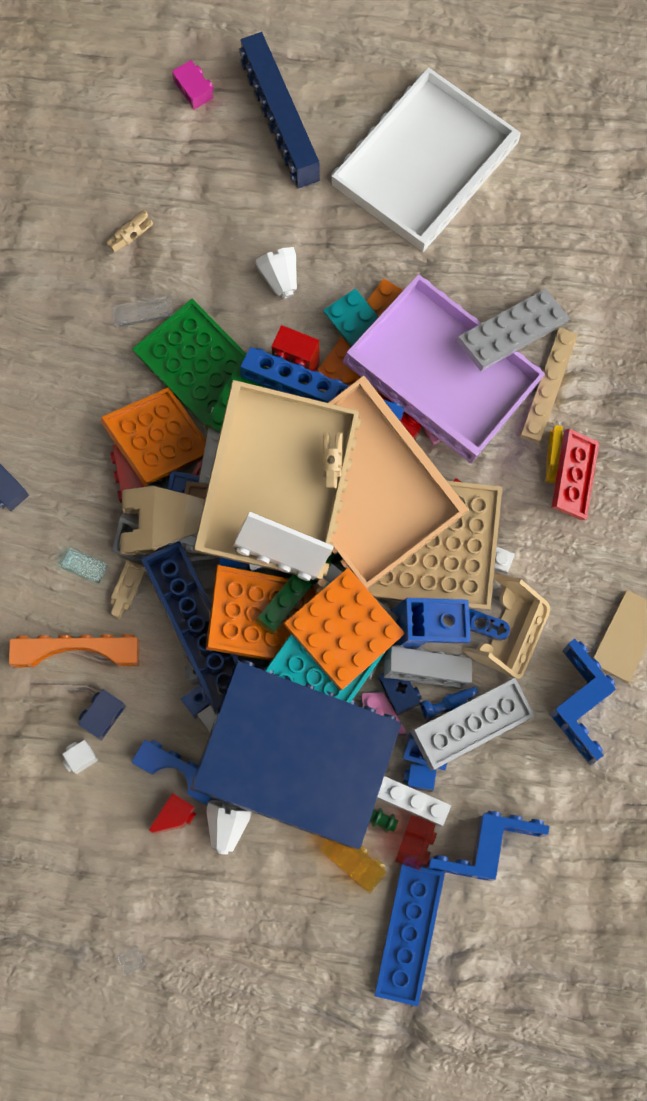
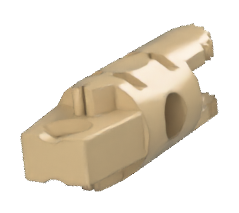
[106,210,153,252]
[322,432,343,488]

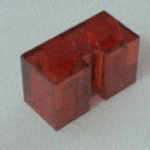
[395,815,437,871]

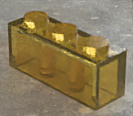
[320,840,387,894]

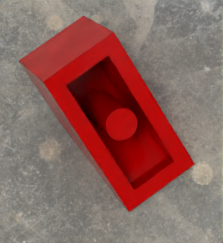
[149,793,196,834]

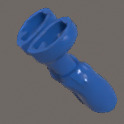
[420,686,478,720]

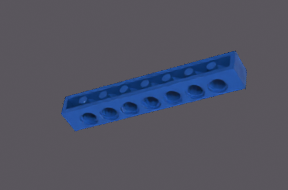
[240,347,404,421]

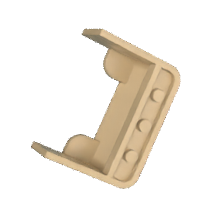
[462,574,550,679]

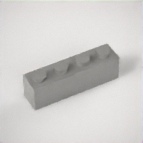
[384,645,472,689]

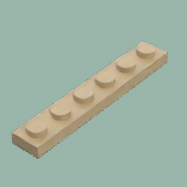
[520,328,578,444]

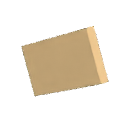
[593,590,647,683]

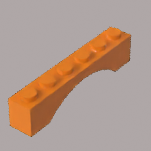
[9,634,140,668]

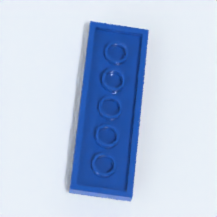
[374,863,445,1006]

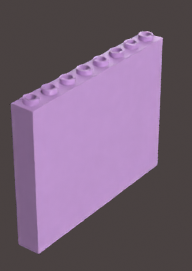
[343,274,545,464]

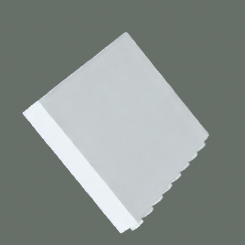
[331,67,521,252]

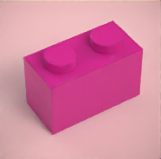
[172,60,214,110]

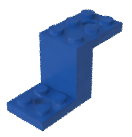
[385,598,471,652]
[550,639,616,766]
[427,811,550,882]

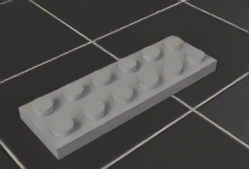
[456,289,570,371]
[411,678,535,771]

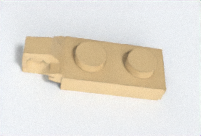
[110,560,146,620]

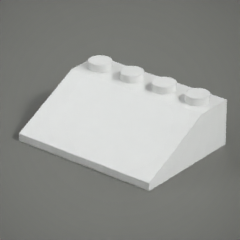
[233,512,334,581]

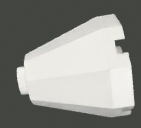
[255,247,297,299]
[207,800,252,854]

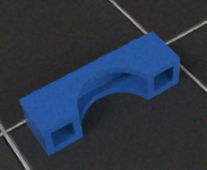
[132,739,213,806]

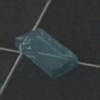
[61,548,108,584]

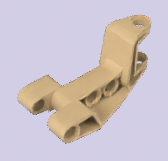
[120,486,205,555]

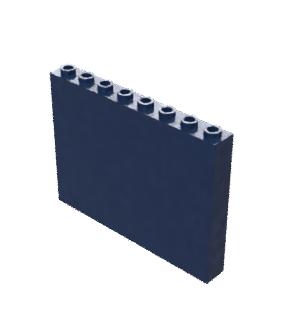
[190,660,401,850]

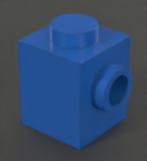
[181,684,210,719]
[404,762,437,792]

